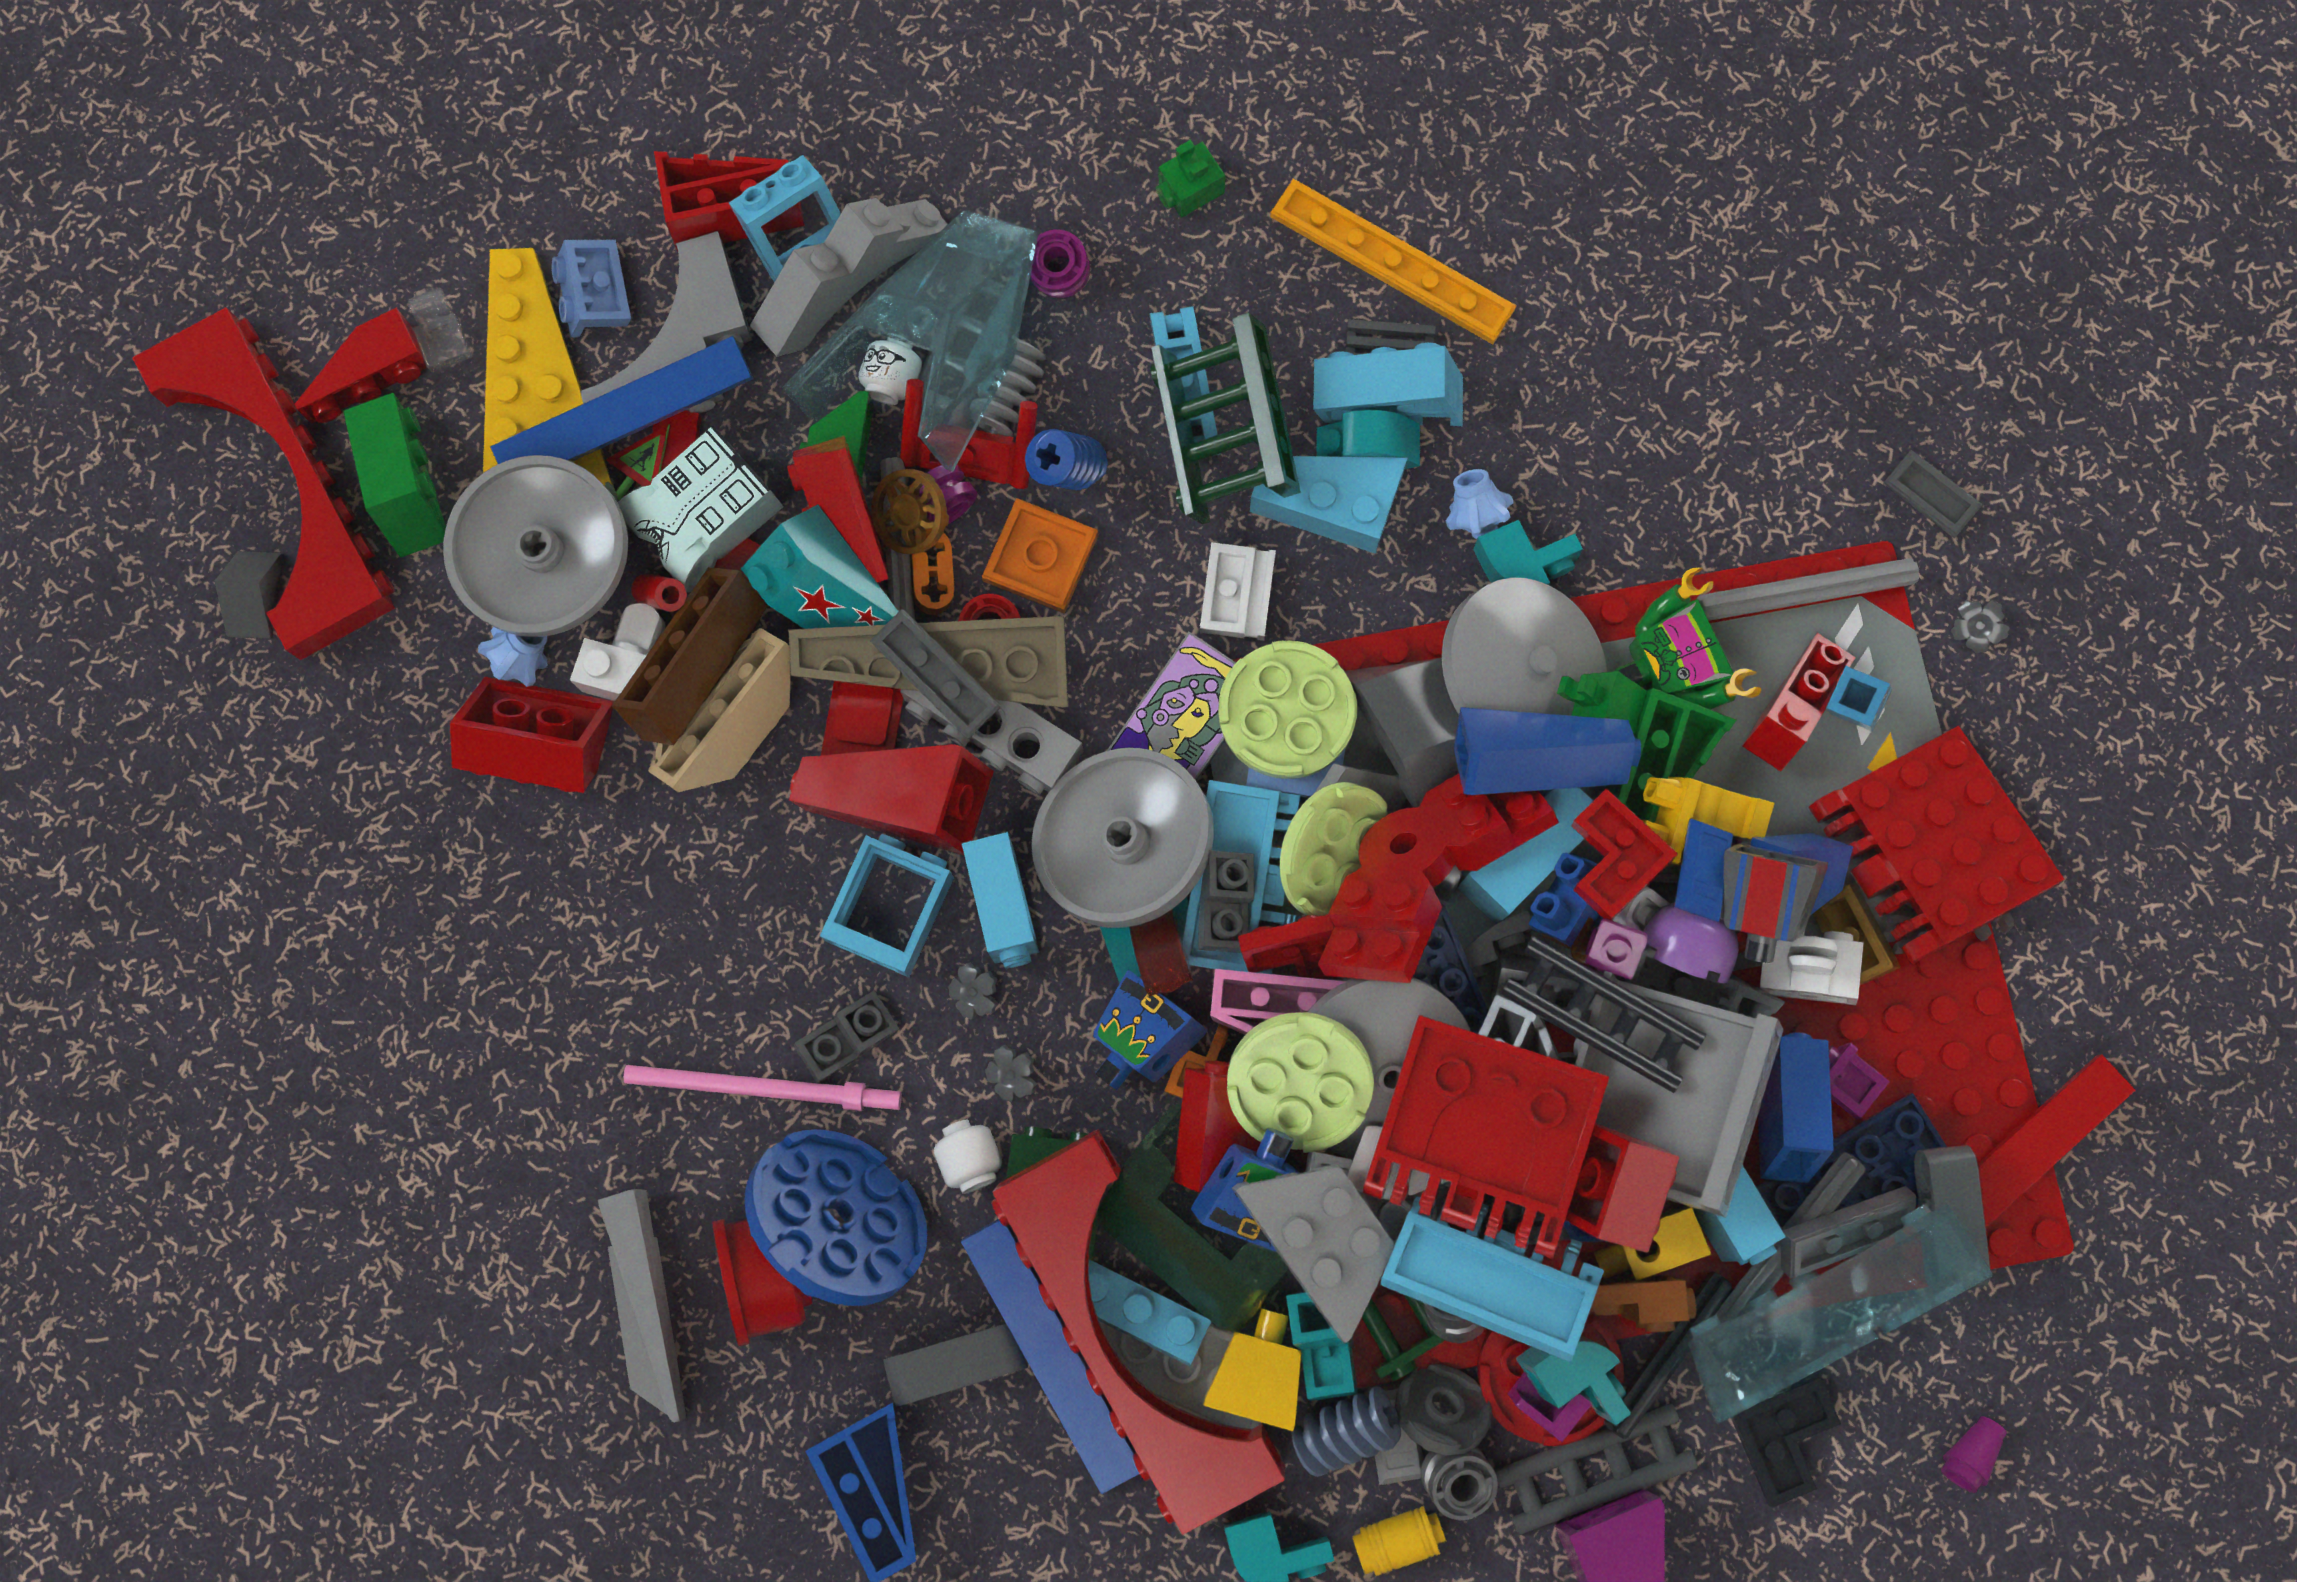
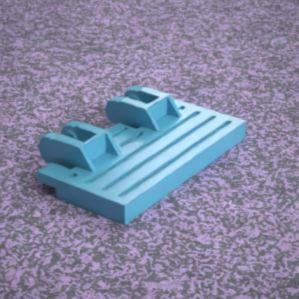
[1179,780,1302,974]
[1381,1196,1604,1362]

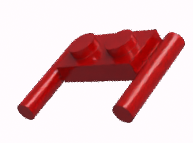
[900,379,1038,489]

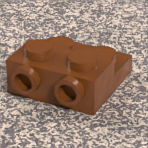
[1590,1275,1696,1332]

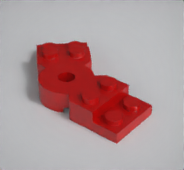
[1318,773,1559,984]

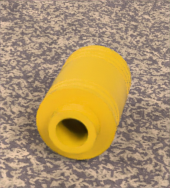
[1352,1506,1446,1576]

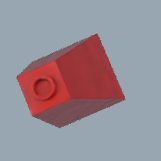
[789,744,994,856]

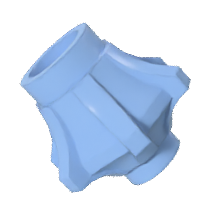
[1446,469,1514,539]
[478,627,548,687]

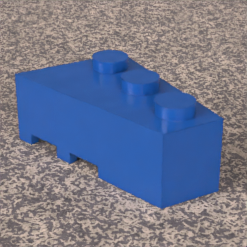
[805,1403,917,1582]

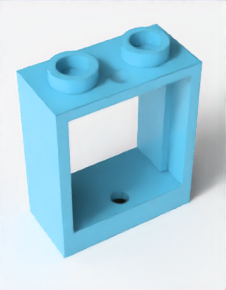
[729,155,841,282]
[962,832,1039,968]
[820,834,954,977]

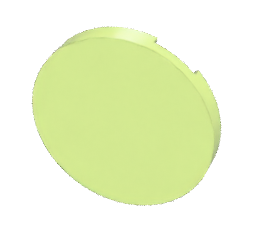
[1218,640,1357,779]
[1280,782,1388,916]
[1227,1012,1374,1153]

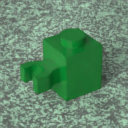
[1156,140,1225,218]
[1557,671,1647,736]

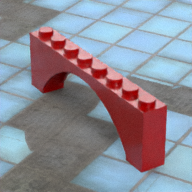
[132,307,395,660]
[992,1129,1286,1535]

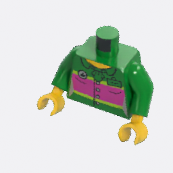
[1615,567,1762,710]

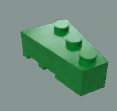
[343,392,446,558]
[1604,688,1737,823]

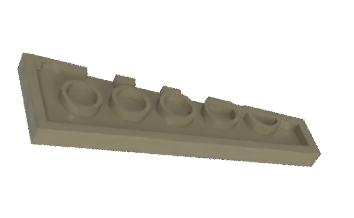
[789,616,1069,708]

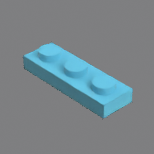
[1089,1260,1212,1366]

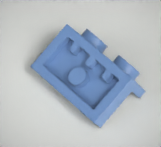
[552,240,631,338]

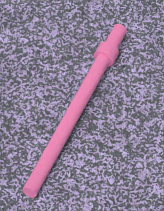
[624,1065,902,1111]

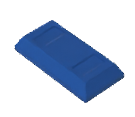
[1674,818,1733,922]

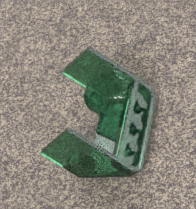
[1099,1101,1292,1332]

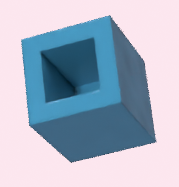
[1826,666,1892,732]

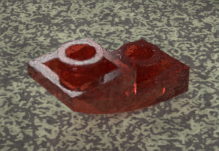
[1129,909,1193,997]

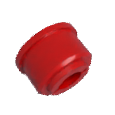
[713,1219,813,1346]

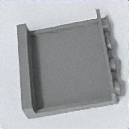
[1573,971,1783,1218]

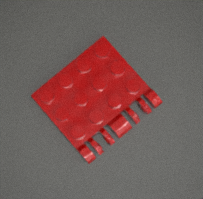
[1808,726,2065,964]
[1363,1015,1610,1259]

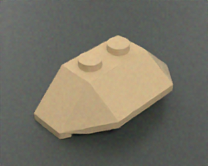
[648,628,790,792]

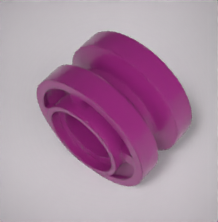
[1026,229,1090,298]
[918,462,978,524]

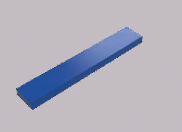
[490,336,754,464]
[961,1219,1139,1494]

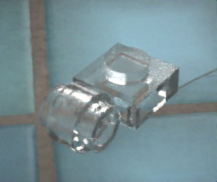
[408,286,473,372]

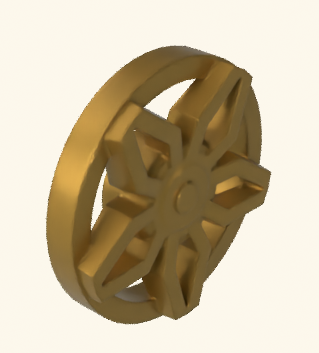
[871,469,949,554]

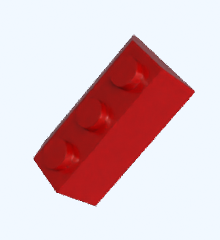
[787,436,888,582]
[450,677,614,793]

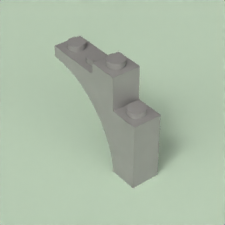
[750,198,952,357]
[580,231,752,413]

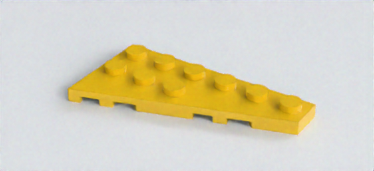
[483,248,615,489]

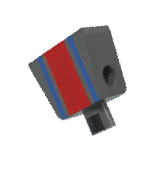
[1724,844,1828,963]

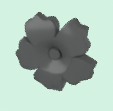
[1951,599,2010,653]
[948,962,998,1020]
[985,1045,1037,1102]

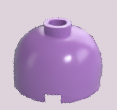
[1643,903,1739,983]

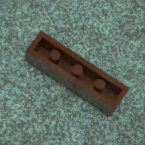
[612,567,768,745]

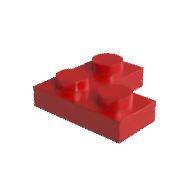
[1571,788,1678,920]
[1238,914,1334,979]

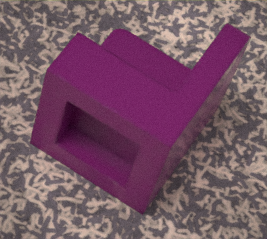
[1507,1372,1592,1442]

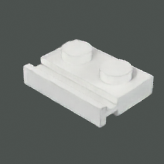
[1200,542,1276,641]

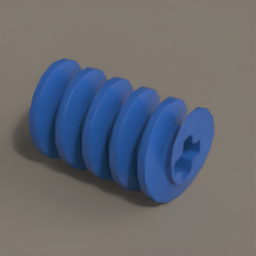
[1025,429,1108,491]

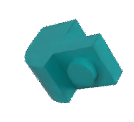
[1316,410,1420,469]
[1473,520,1583,585]
[1286,1292,1358,1401]
[1516,1335,1631,1425]
[1224,1511,1335,1582]

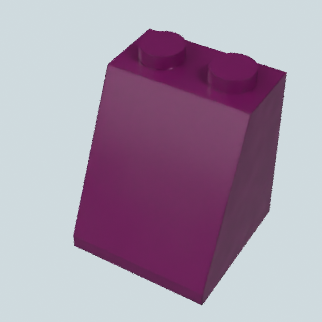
[1554,1489,1665,1582]

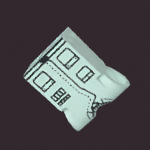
[617,426,783,593]

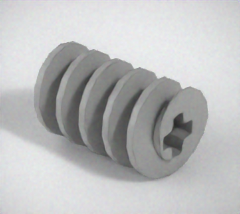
[965,336,1046,437]

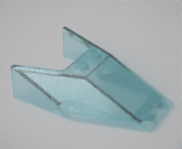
[782,210,1038,472]

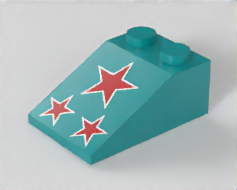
[741,505,899,629]

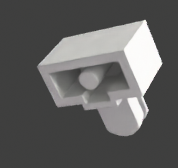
[570,603,666,701]
[1760,931,1864,1005]

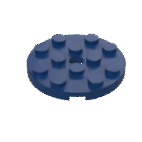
[745,1129,927,1306]

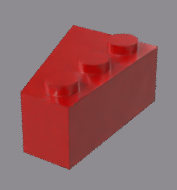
[654,151,805,251]

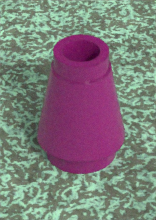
[1941,1416,2007,1493]

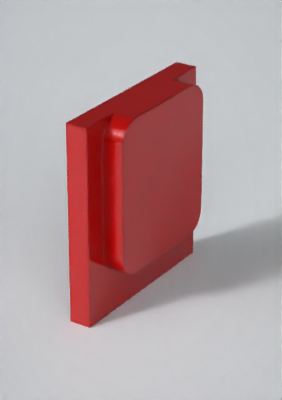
[821,681,904,755]

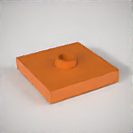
[982,498,1099,614]

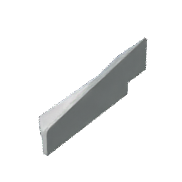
[598,1189,686,1422]

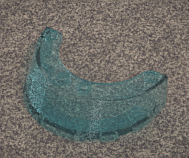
[1688,1204,1994,1425]

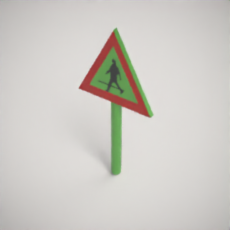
[605,424,670,501]

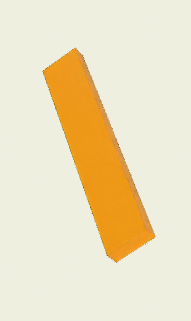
[1270,178,1516,344]

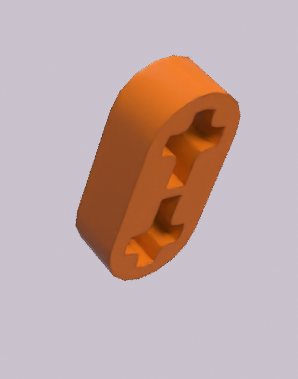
[910,528,954,615]

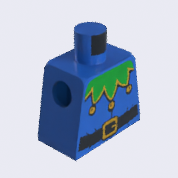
[1093,970,1208,1090]
[1191,1128,1300,1252]

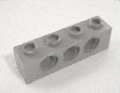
[900,689,1083,795]

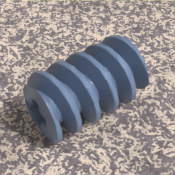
[1292,1386,1401,1477]

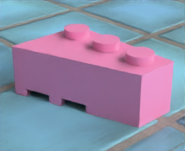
[1210,969,1347,1035]

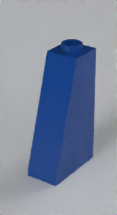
[1454,707,1641,795]

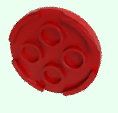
[1478,1311,1624,1446]

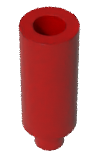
[631,573,687,612]

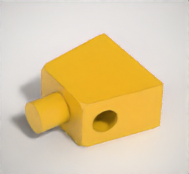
[1594,1205,1711,1281]
[1203,1309,1301,1431]

